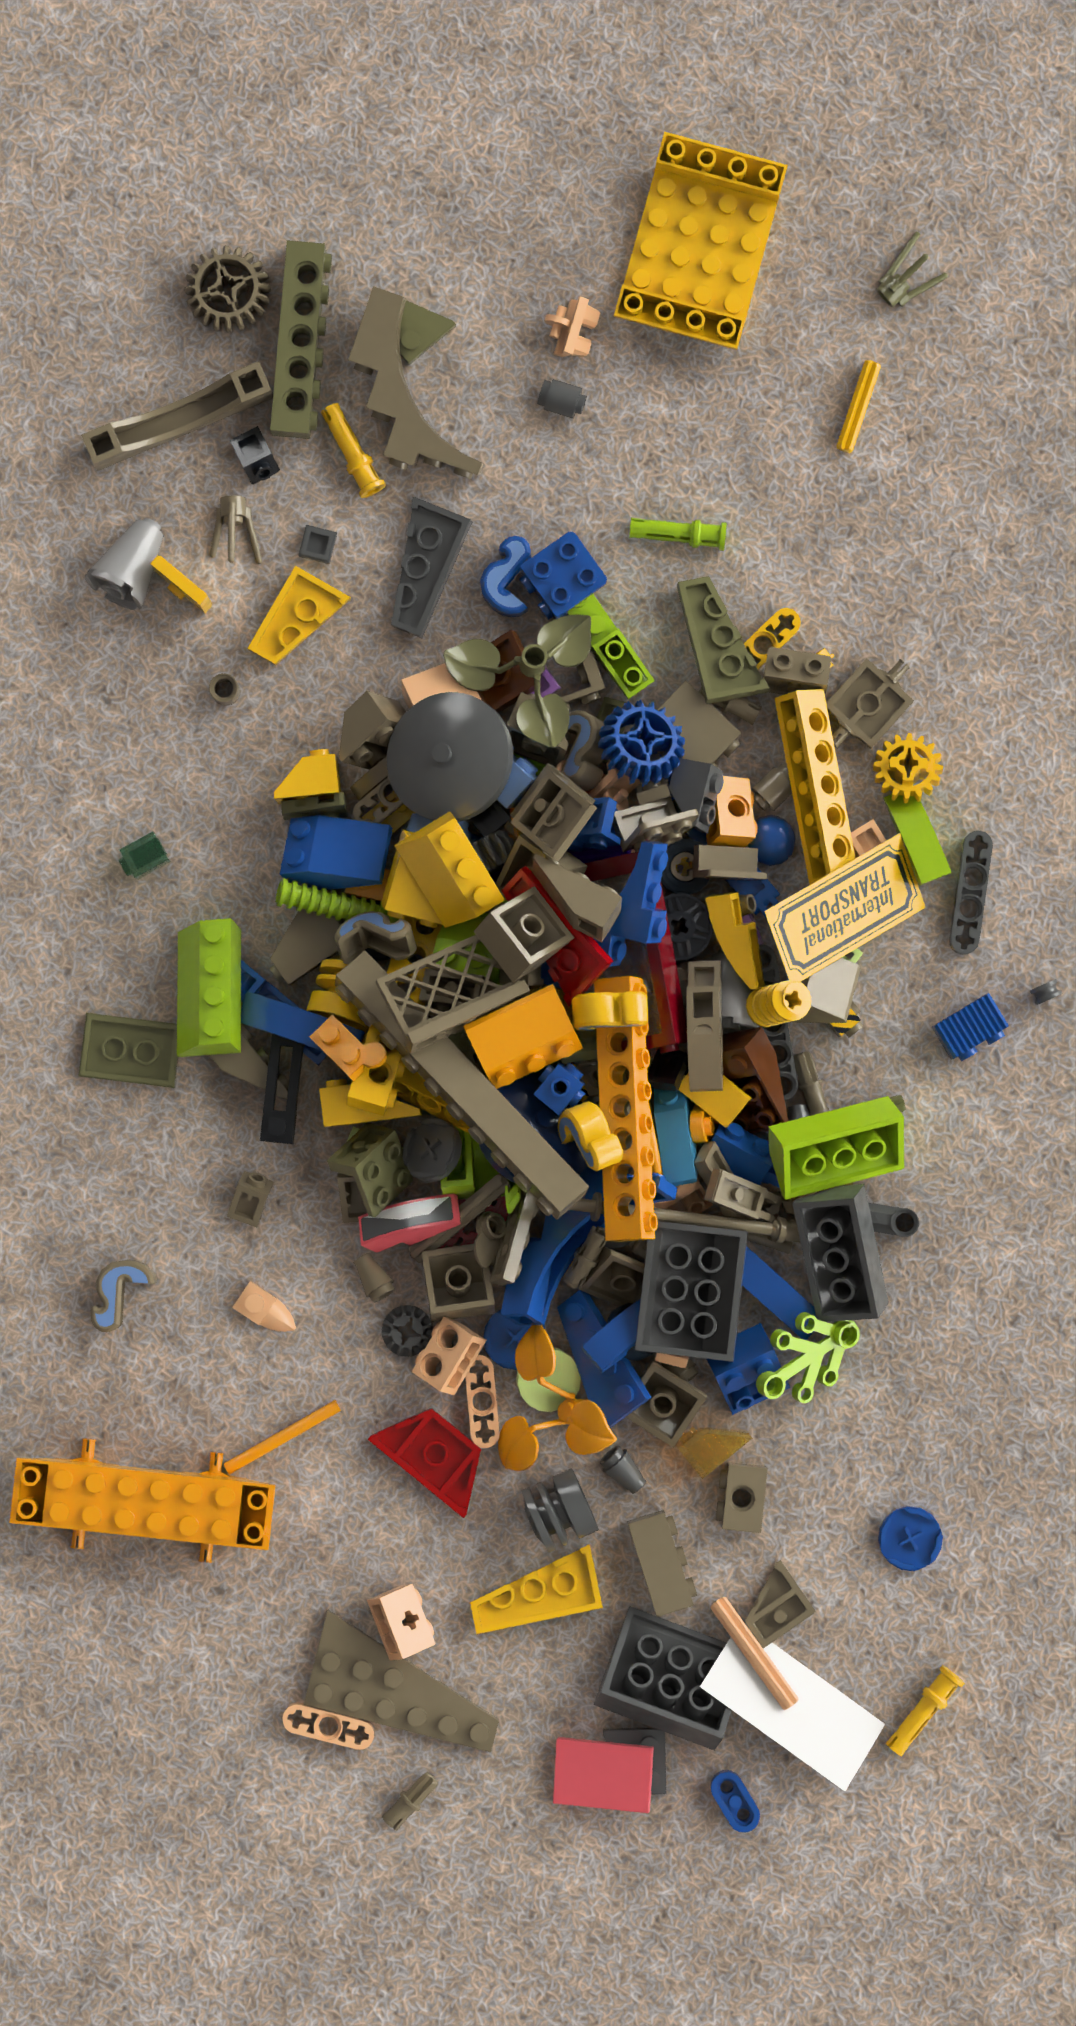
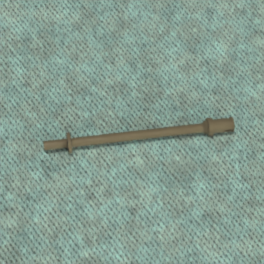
[569,1192,800,1243]

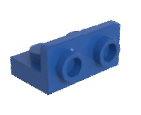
[567,797,621,852]

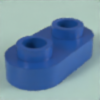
[710,1770,760,1833]

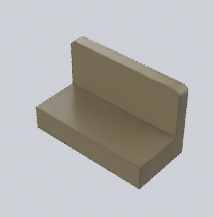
[693,845,767,881]

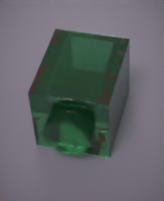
[119,831,171,880]

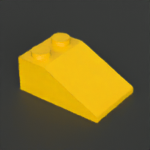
[319,1079,423,1127]

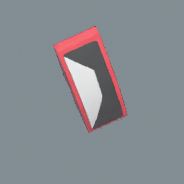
[358,1193,461,1253]

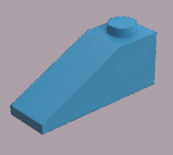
[654,1088,697,1186]

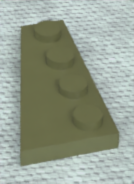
[677,576,770,704]

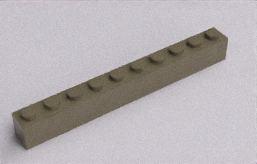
[335,951,589,1220]

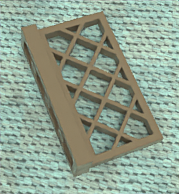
[375,935,530,1054]

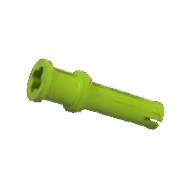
[629,517,727,551]

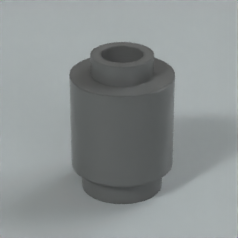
[537,379,587,419]

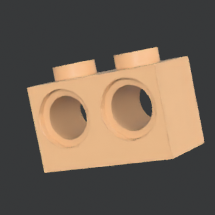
[412,1317,486,1395]

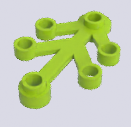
[756,1312,860,1404]

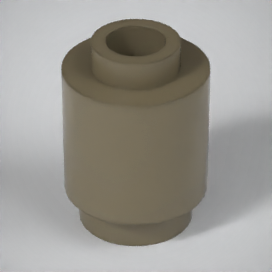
[752,764,792,811]

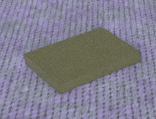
[78,1013,178,1088]

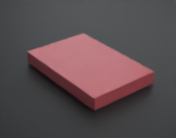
[553,1737,654,1813]

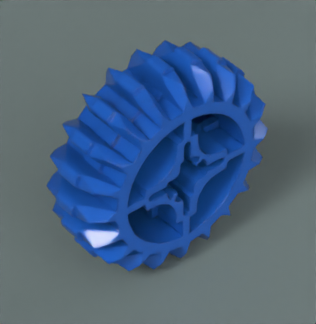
[598,699,685,787]

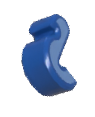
[480,536,531,617]

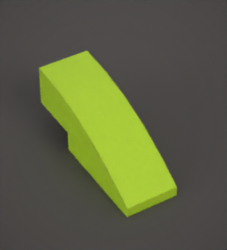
[883,794,952,886]

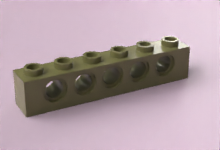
[270,240,332,439]

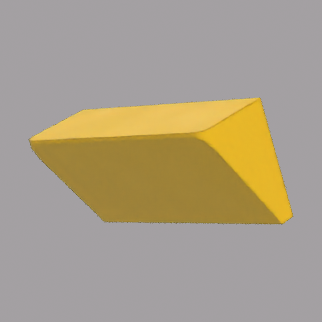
[679,1072,751,1128]

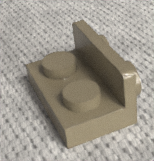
[763,647,831,695]

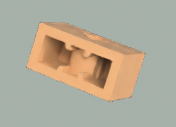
[367,1584,435,1661]

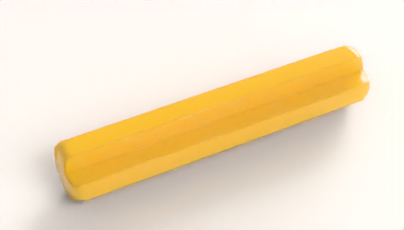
[836,360,881,453]

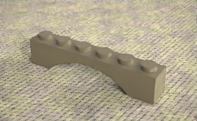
[81,361,273,471]

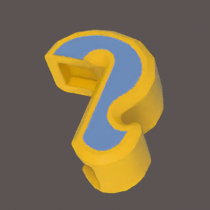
[572,991,648,1031]
[558,1101,623,1171]

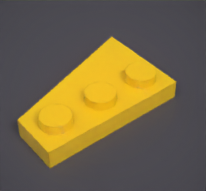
[247,566,351,666]

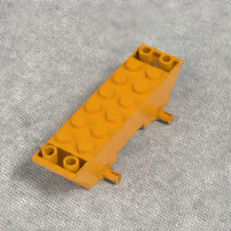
[9,1438,276,1563]

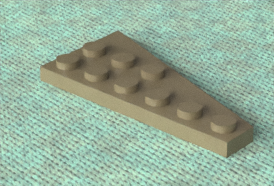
[304,1609,499,1752]

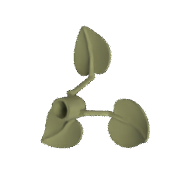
[443,615,591,748]

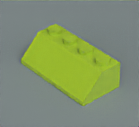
[177,918,241,1057]
[768,1096,904,1200]

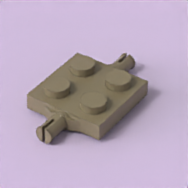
[826,658,914,749]

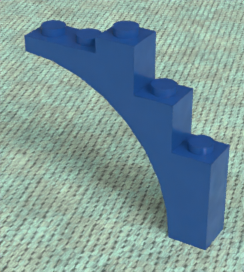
[541,841,668,989]
[500,1167,677,1325]

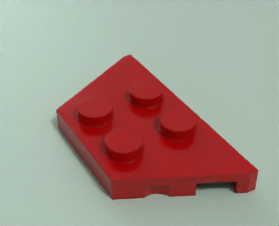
[368,1408,481,1518]

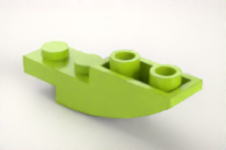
[567,594,655,699]

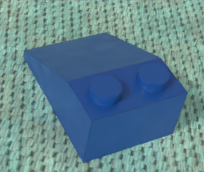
[280,815,393,890]

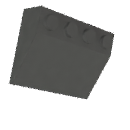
[635,1221,748,1362]
[594,1606,732,1751]

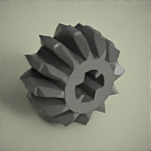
[472,831,515,875]

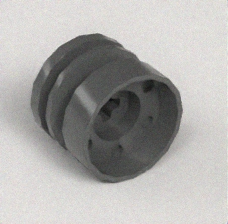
[522,1468,599,1552]

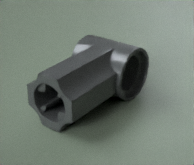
[868,1202,919,1237]

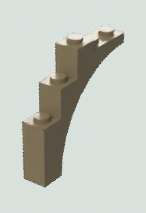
[348,286,484,479]

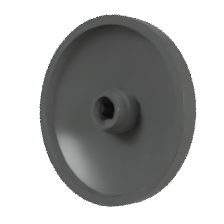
[387,692,513,822]

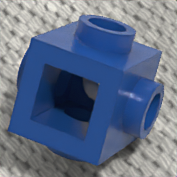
[533,1062,586,1115]

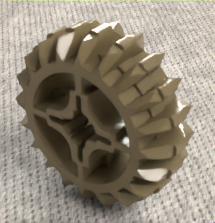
[184,245,271,333]

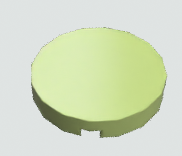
[516,1348,581,1412]

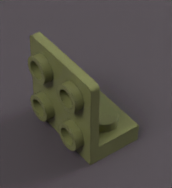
[327,1123,413,1217]

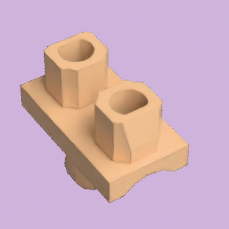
[544,296,600,357]
[588,760,640,811]

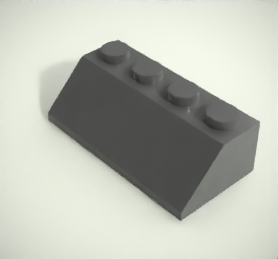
[792,1184,889,1322]

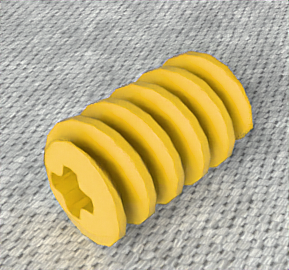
[746,981,811,1027]

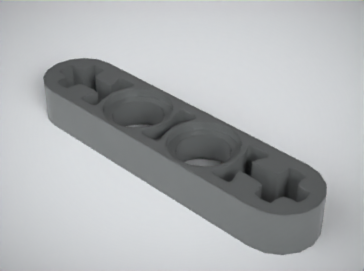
[949,831,993,955]

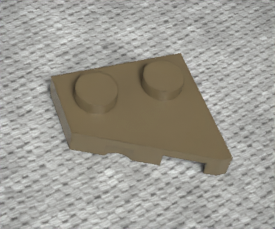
[745,1560,816,1649]

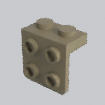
[612,797,699,852]

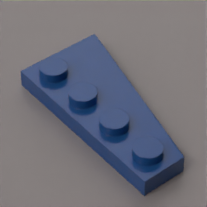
[557,1290,652,1428]

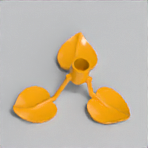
[498,1325,617,1471]

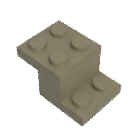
[510,763,597,861]

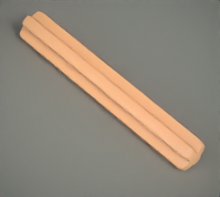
[711,1597,798,1710]

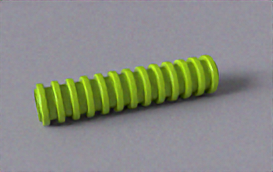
[275,878,399,923]

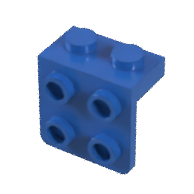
[519,532,607,620]

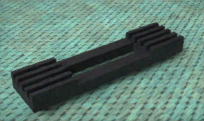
[260,1034,305,1144]

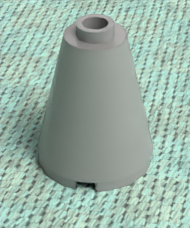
[85,518,164,610]
[711,948,759,1034]

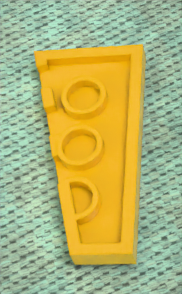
[470,1544,603,1635]

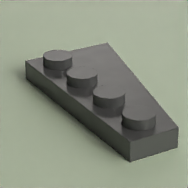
[391,497,473,639]

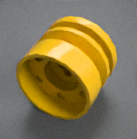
[306,959,369,1033]

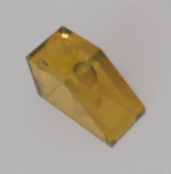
[677,1426,753,1479]

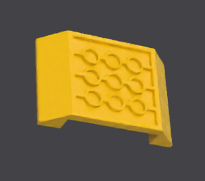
[614,131,788,350]

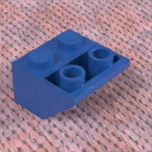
[707,1323,790,1415]

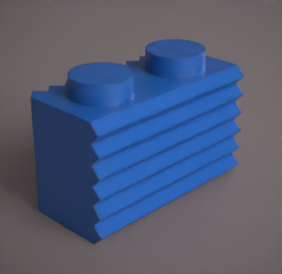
[932,993,1009,1062]

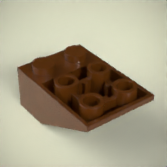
[723,1027,788,1134]

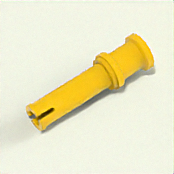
[320,403,386,498]
[885,1665,965,1757]

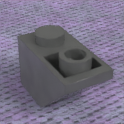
[669,758,724,833]

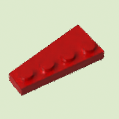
[501,866,613,1007]

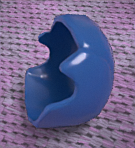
[748,815,795,866]

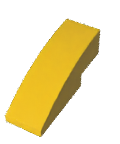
[705,892,765,990]

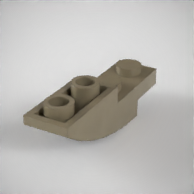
[686,960,723,1092]

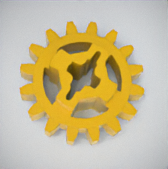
[873,733,943,803]

